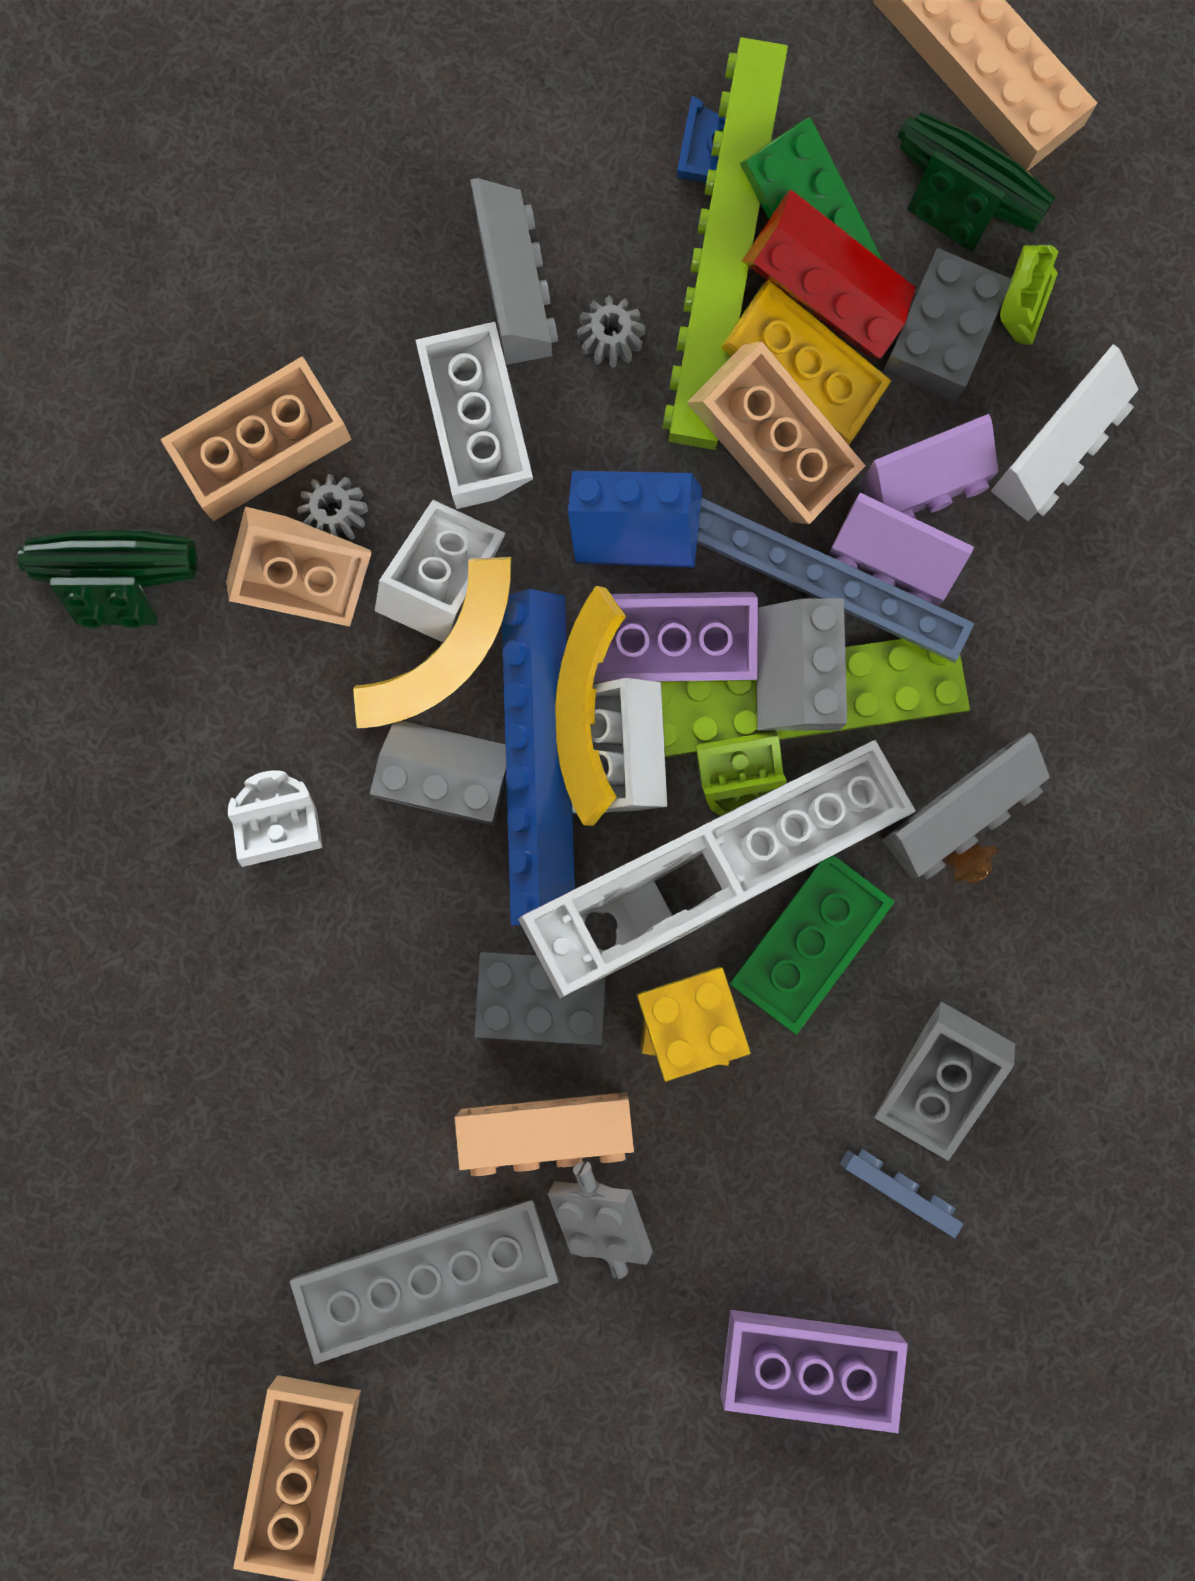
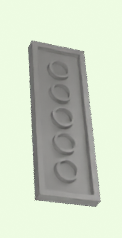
[290,1198,559,1365]

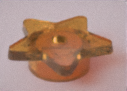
[946,843,999,882]

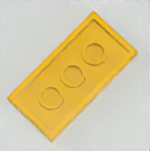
[721,280,891,445]

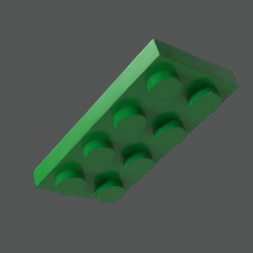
[739,117,883,261]
[728,855,895,1035]

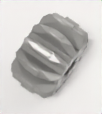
[577,295,645,368]
[297,474,368,540]

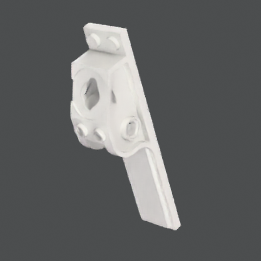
[518,740,916,998]

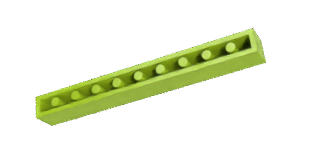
[662,37,788,450]

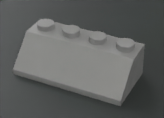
[470,178,558,365]
[881,732,1050,880]

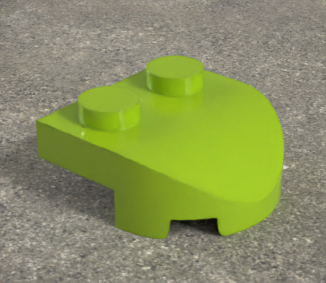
[1000,245,1059,345]
[695,731,787,816]

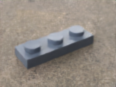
[840,1149,963,1238]

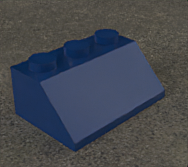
[568,471,702,568]

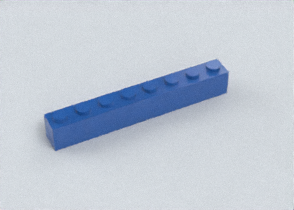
[502,589,575,926]

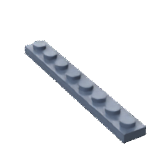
[697,498,975,663]

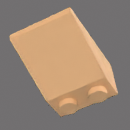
[226,507,371,627]

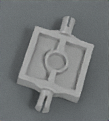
[548,1162,653,1279]

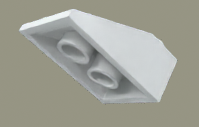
[375,500,505,642]

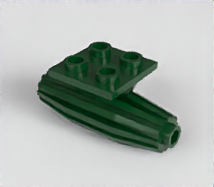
[897,112,1056,252]
[18,530,198,628]

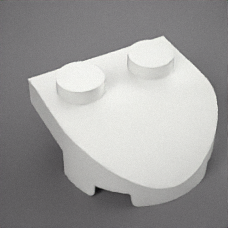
[228,770,323,867]

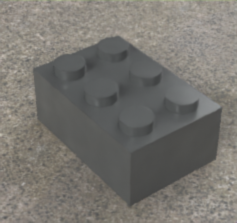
[882,248,1011,402]
[474,952,606,1045]

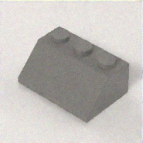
[756,598,847,731]
[370,721,506,826]

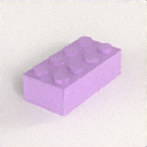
[720,1310,908,1433]

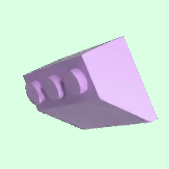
[861,414,998,518]
[828,493,974,606]

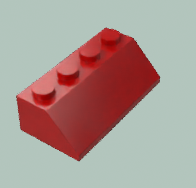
[742,190,916,359]

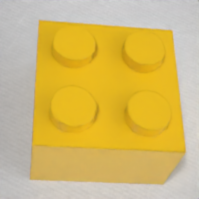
[636,967,751,1082]

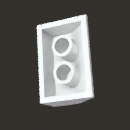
[572,678,667,814]

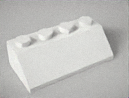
[416,322,533,509]
[991,344,1138,521]

